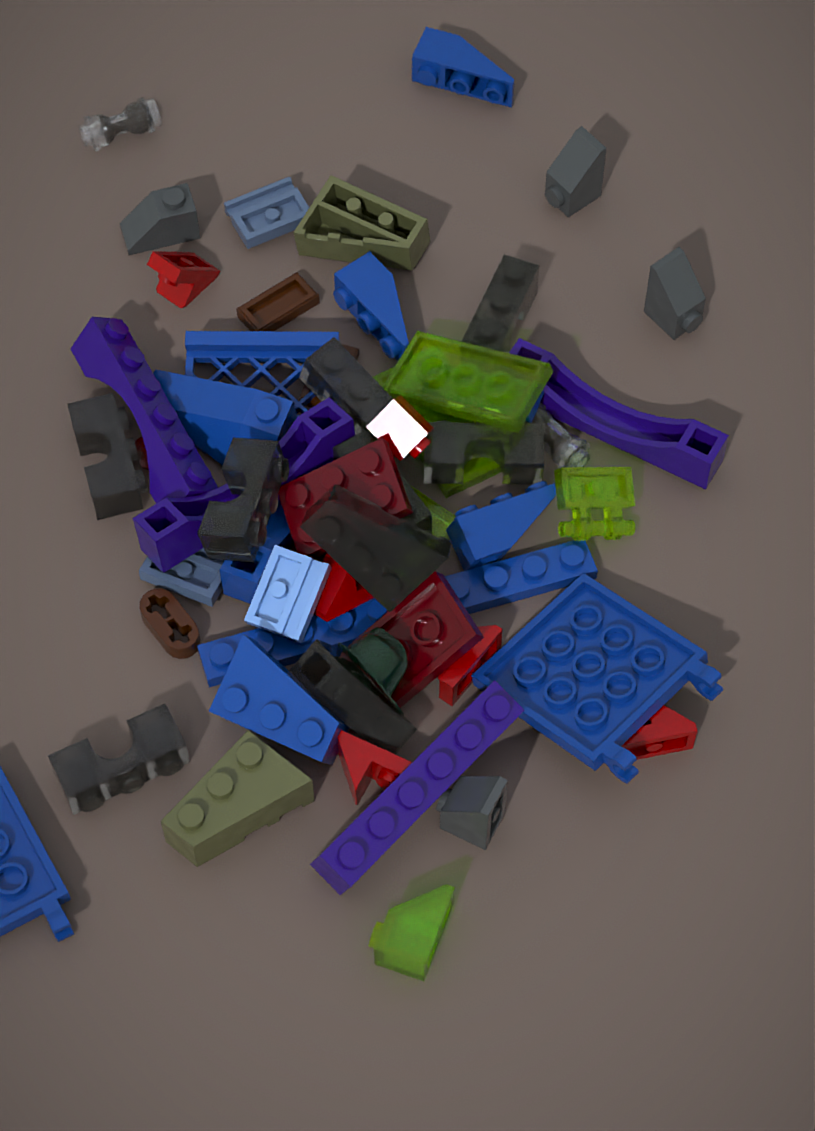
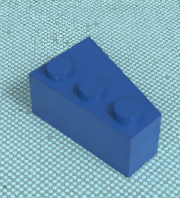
[209,634,349,766]

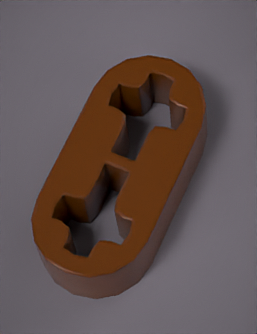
[140,589,200,659]

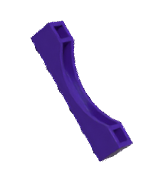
[70,317,218,503]
[500,338,729,490]
[133,397,357,573]
[310,680,524,895]

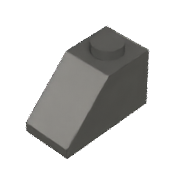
[545,126,607,218]
[120,183,200,255]
[644,247,706,340]
[436,776,508,850]

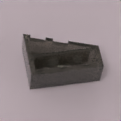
[300,484,452,612]

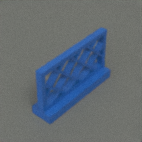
[185,331,341,417]

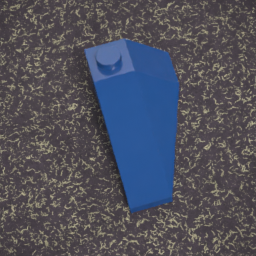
[153,369,297,477]

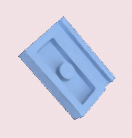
[244,545,332,643]

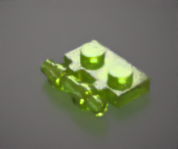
[554,467,635,541]

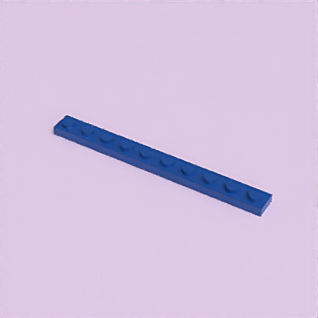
[197,538,598,687]

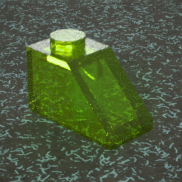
[369,884,455,981]

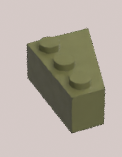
[293,175,431,271]
[161,730,315,867]

